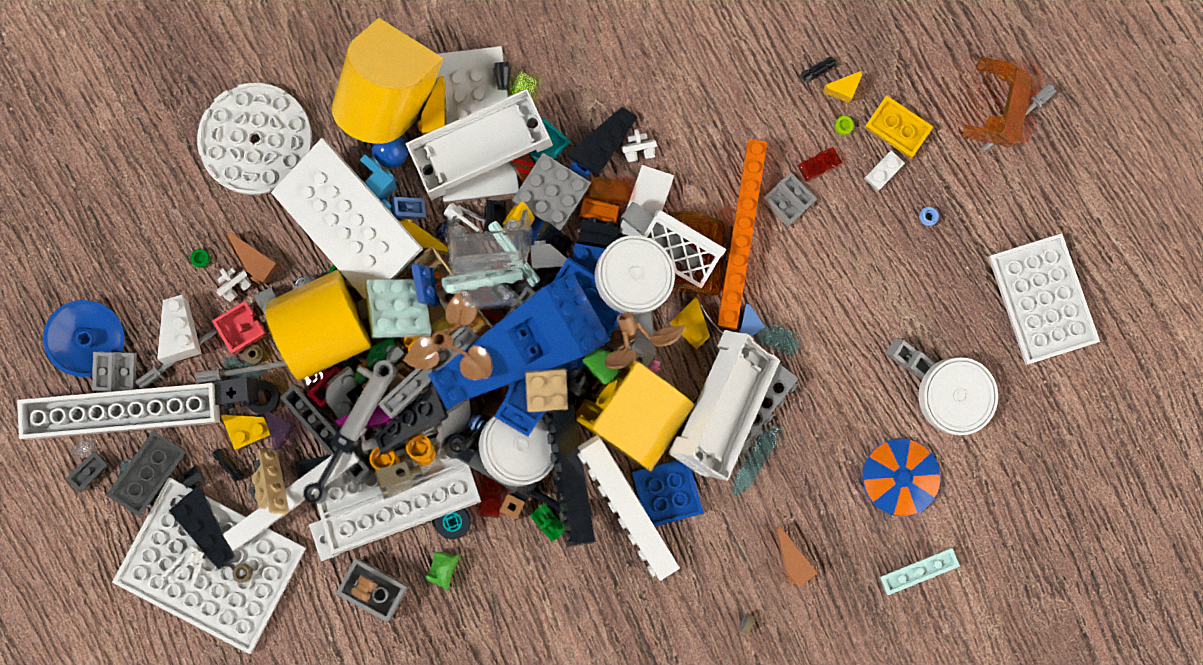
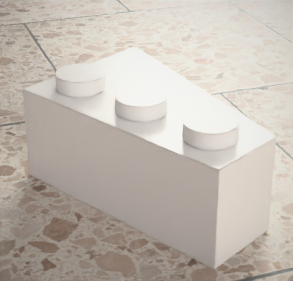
[157,295,202,365]

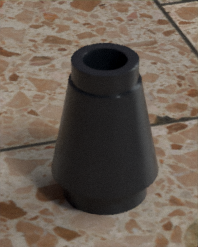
[492,62,511,90]

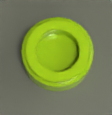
[834,116,854,136]

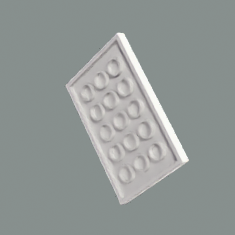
[988,234,1100,365]

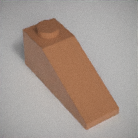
[227,232,280,285]
[775,526,817,588]

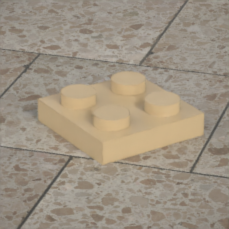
[525,369,568,412]

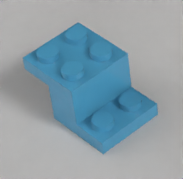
[360,155,398,214]

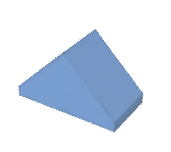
[392,197,426,221]
[739,304,765,337]

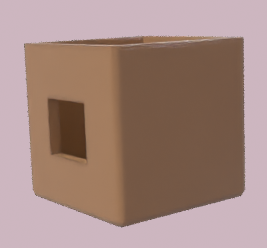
[499,494,526,520]

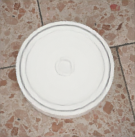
[595,235,675,315]
[919,358,998,435]
[479,415,554,486]

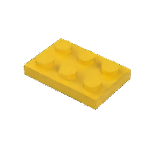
[865,95,933,159]

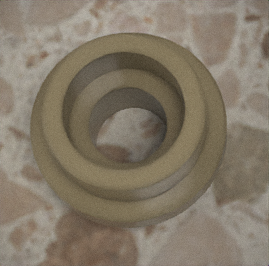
[243,345,263,364]
[233,563,253,583]

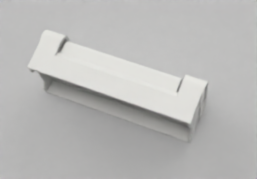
[406,89,553,200]
[669,330,780,481]

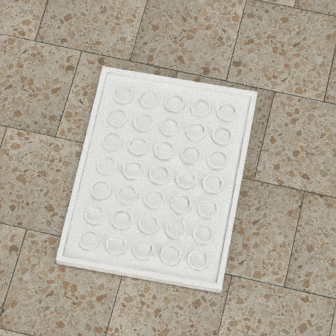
[112,477,307,654]

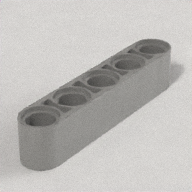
[621,202,705,275]

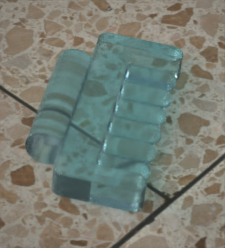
[759,324,799,357]
[222,356,263,381]

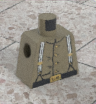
[375,462,423,499]

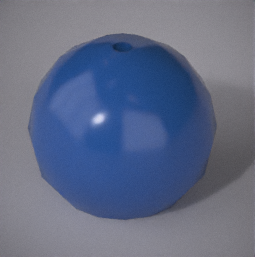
[372,135,409,168]

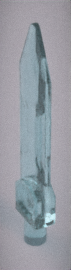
[733,424,780,496]

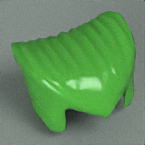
[583,349,621,384]
[426,551,461,590]

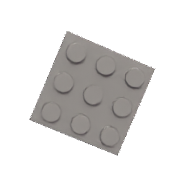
[512,153,591,232]

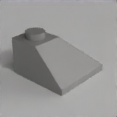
[530,240,567,269]

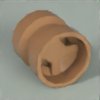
[351,575,378,602]

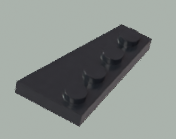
[566,107,638,177]
[375,383,449,455]
[168,485,235,570]

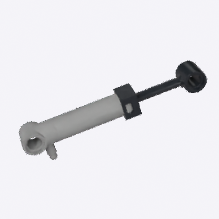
[303,361,397,504]

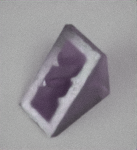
[265,411,296,450]

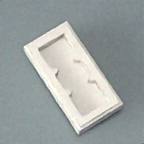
[309,520,341,561]

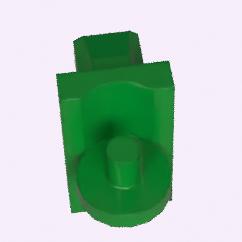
[529,503,564,542]

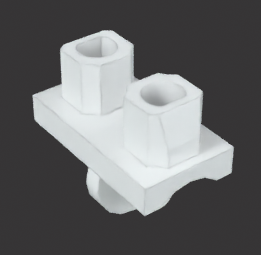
[621,129,657,162]
[217,268,252,302]

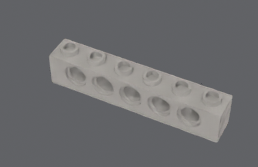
[735,364,798,465]

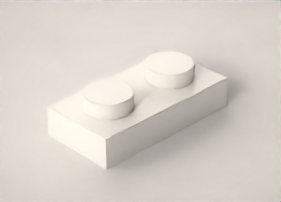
[864,151,905,191]

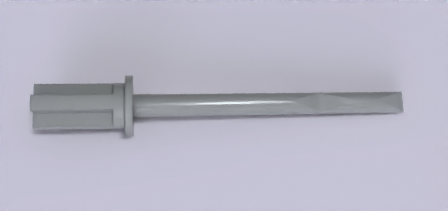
[982,84,1057,152]
[136,327,218,389]
[195,361,287,384]

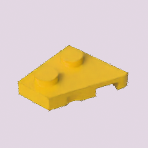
[669,297,710,350]
[221,415,272,450]

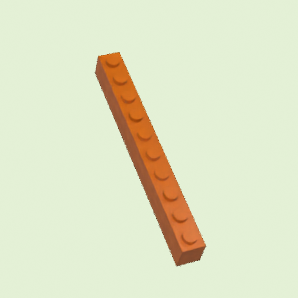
[716,139,767,331]

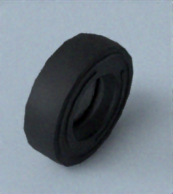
[247,380,280,415]

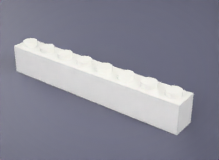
[577,435,680,581]

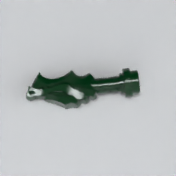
[354,337,397,384]

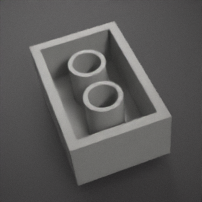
[336,558,409,622]

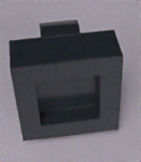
[181,464,206,489]

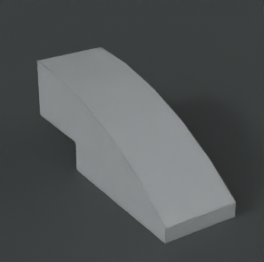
[885,338,936,380]

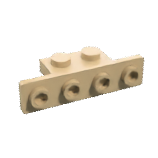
[252,447,289,515]

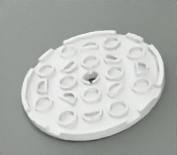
[197,83,312,195]

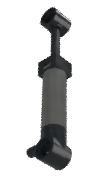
[444,430,561,512]

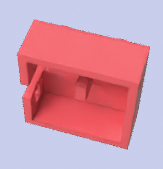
[212,301,268,355]

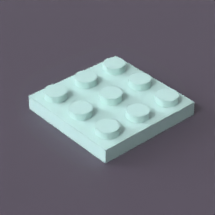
[365,280,431,338]

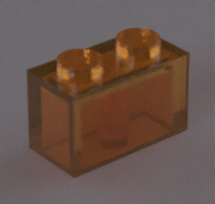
[590,177,630,205]

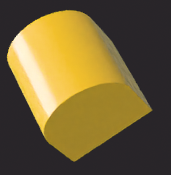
[332,18,443,144]
[265,269,372,381]
[575,361,695,471]

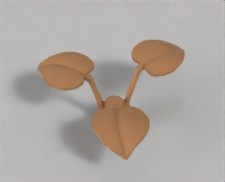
[404,290,492,380]
[604,312,685,369]

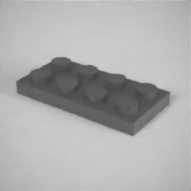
[106,430,186,517]

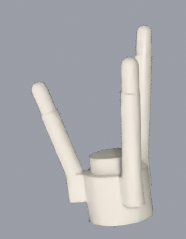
[444,203,484,241]
[160,545,205,587]

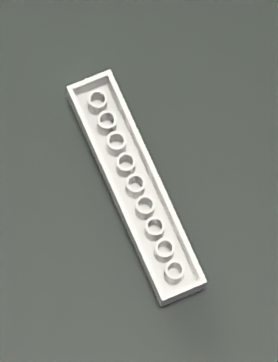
[17,383,220,440]

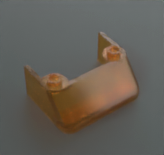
[961,57,1032,147]
[668,211,725,296]

